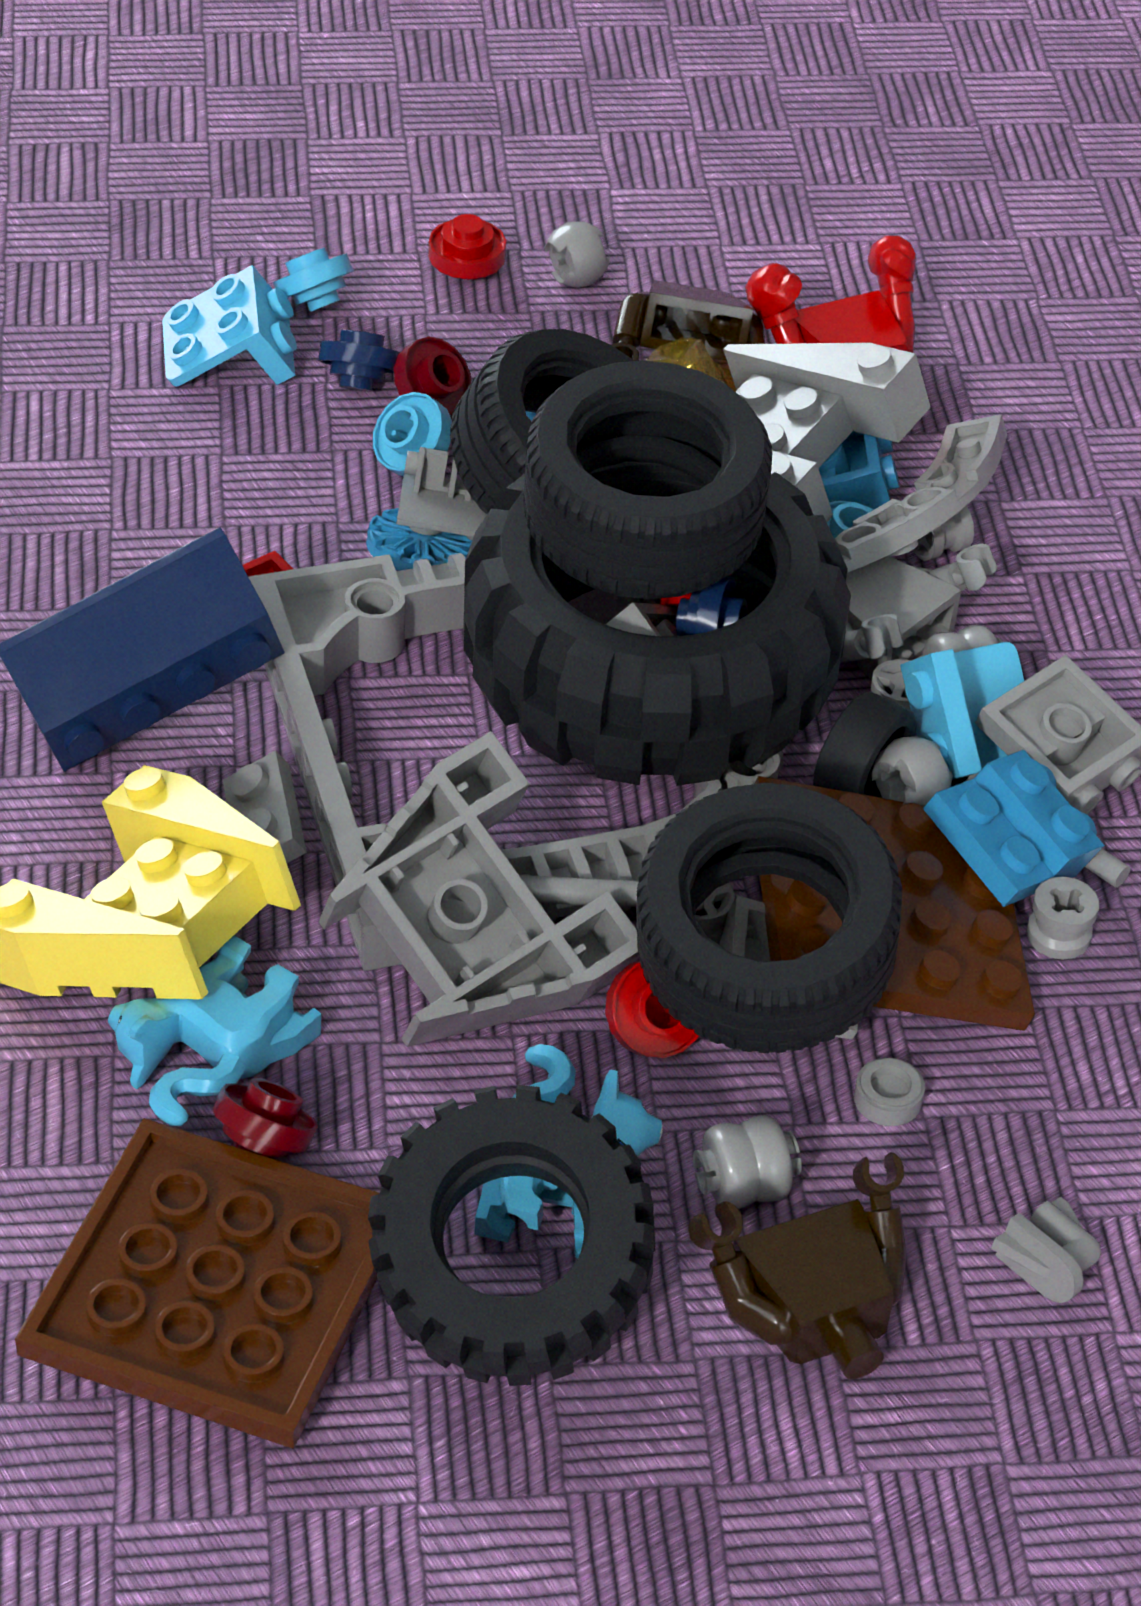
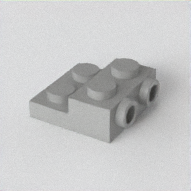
[975,655,1141,815]

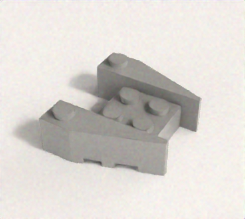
[723,343,931,522]
[318,731,640,1047]

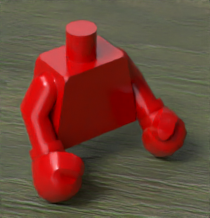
[745,236,916,353]

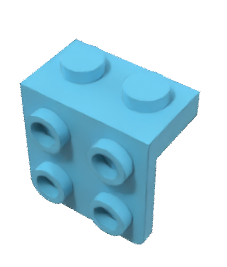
[162,265,297,387]
[900,642,1024,780]

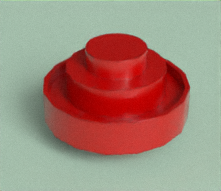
[428,214,506,279]
[605,960,699,1058]

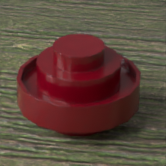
[394,336,472,416]
[212,1078,318,1158]

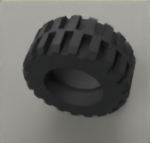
[368,1085,656,1386]

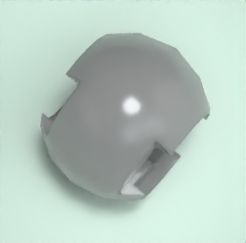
[545,221,610,288]
[871,736,953,807]

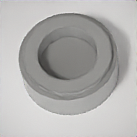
[854,1058,925,1126]

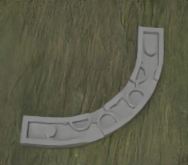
[834,414,1007,573]

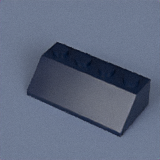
[0,527,285,772]

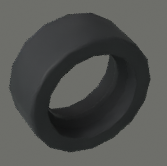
[813,691,917,798]

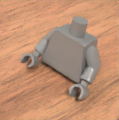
[840,544,997,680]

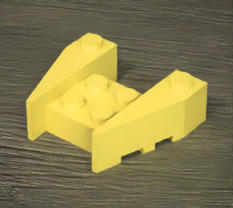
[0,765,301,999]

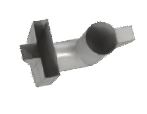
[991,1197,1101,1303]

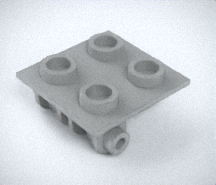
[396,447,486,541]

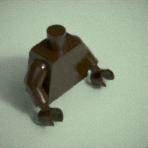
[611,280,765,391]
[688,1152,906,1379]

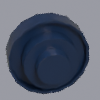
[318,330,400,391]
[676,575,748,636]

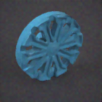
[366,508,472,571]

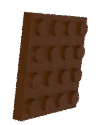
[754,776,1035,1031]
[15,1118,380,1449]

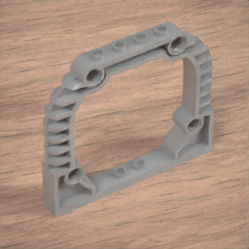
[248,553,784,971]

